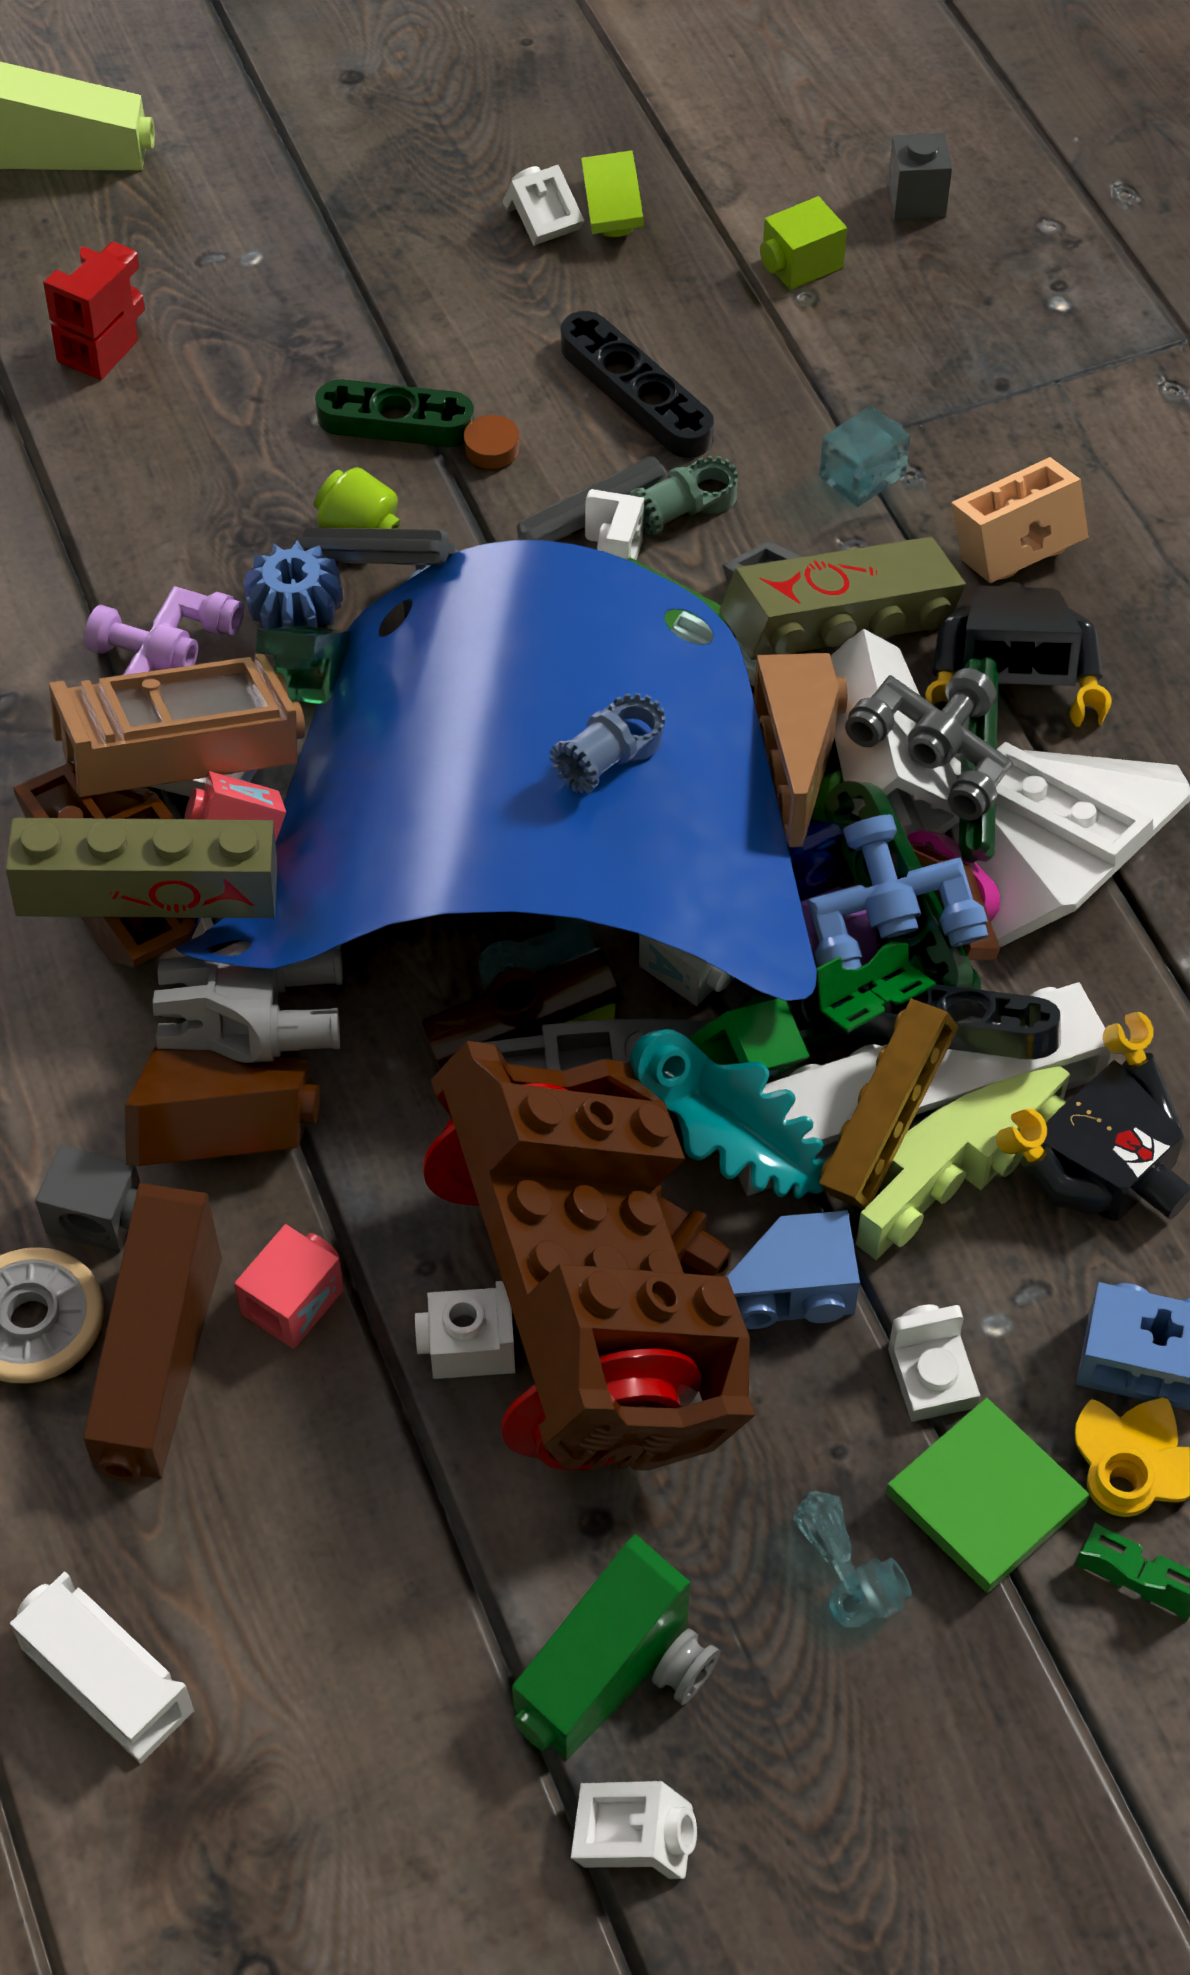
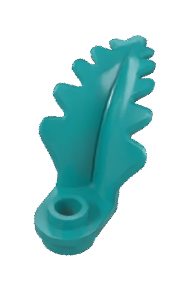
[630,1029,826,1199]

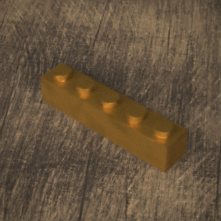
[819,999,959,1210]

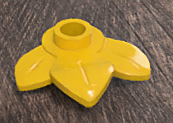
[1075,1397,1190,1517]

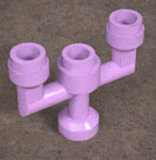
[84,586,244,675]

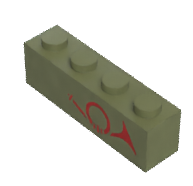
[719,536,966,660]
[6,818,277,918]

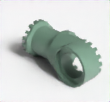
[629,456,738,536]

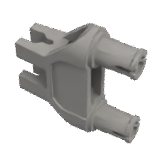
[152,941,343,1063]

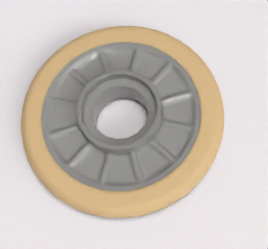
[0,1248,104,1383]

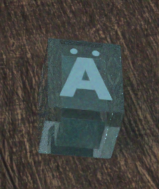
[819,405,911,508]

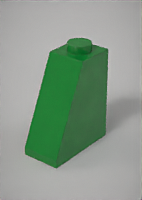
[512,1534,690,1760]

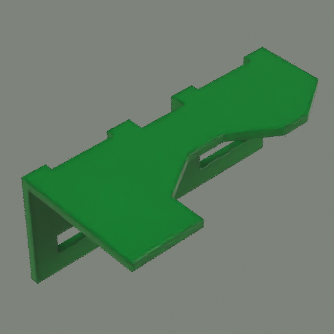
[816,941,936,1032]
[1075,1523,1190,1621]

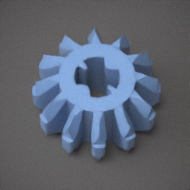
[244,540,344,640]

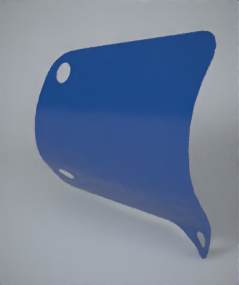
[175,540,817,1001]

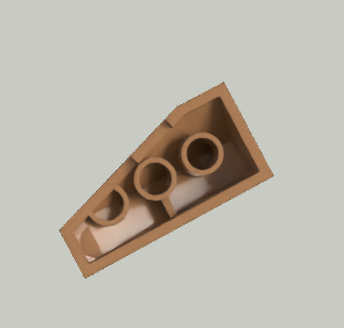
[754,653,848,847]

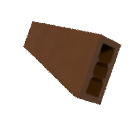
[83,1183,222,1481]

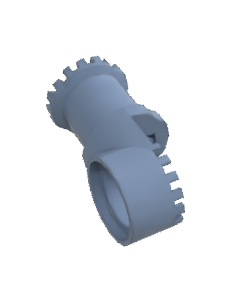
[549,692,666,793]

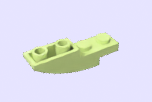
[856,1066,1070,1260]

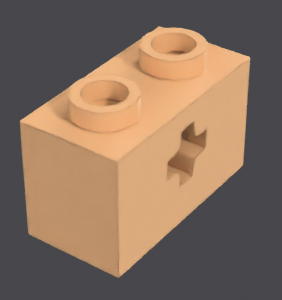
[951,457,1089,583]

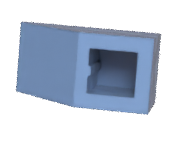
[727,1210,860,1329]

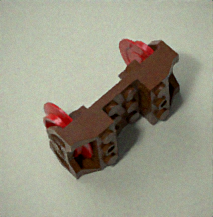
[422,1041,755,1471]

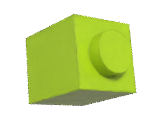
[760,196,847,290]

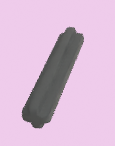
[516,457,666,542]

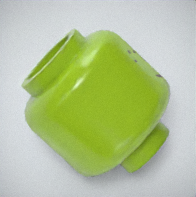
[313,467,401,529]

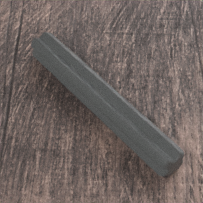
[295,528,456,566]

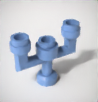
[807,814,989,969]

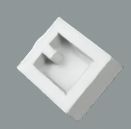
[503,165,584,246]
[585,489,644,560]
[888,1304,980,1422]
[571,1781,697,1879]

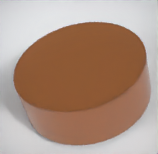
[464,415,520,469]

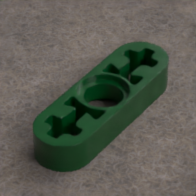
[315,379,474,447]

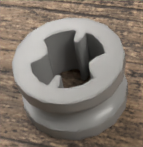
[652,1628,721,1705]

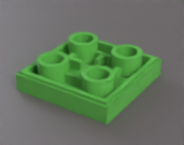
[886,1397,1090,1594]

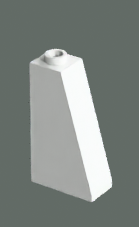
[831,629,959,836]

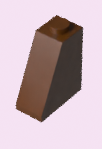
[125,1047,320,1166]

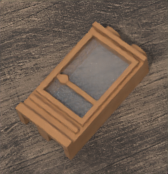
[49,652,305,797]

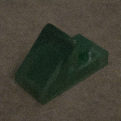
[255,625,351,704]

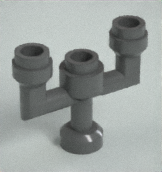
[845,668,1013,820]

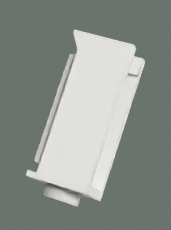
[10,1571,194,1764]

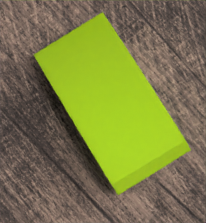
[581,150,644,237]

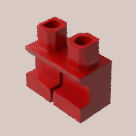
[43,241,145,380]

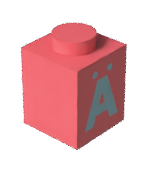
[184,771,286,843]
[234,1224,344,1349]

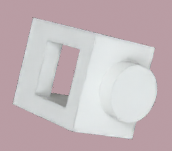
[415,1281,515,1379]

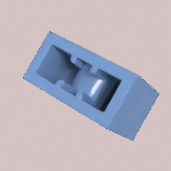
[1076,1282,1190,1411]

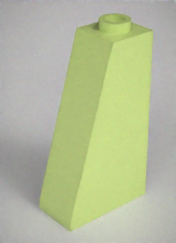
[0,62,155,171]

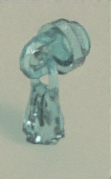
[792,1490,912,1627]

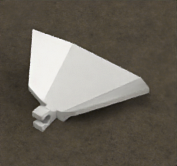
[950,742,1190,947]

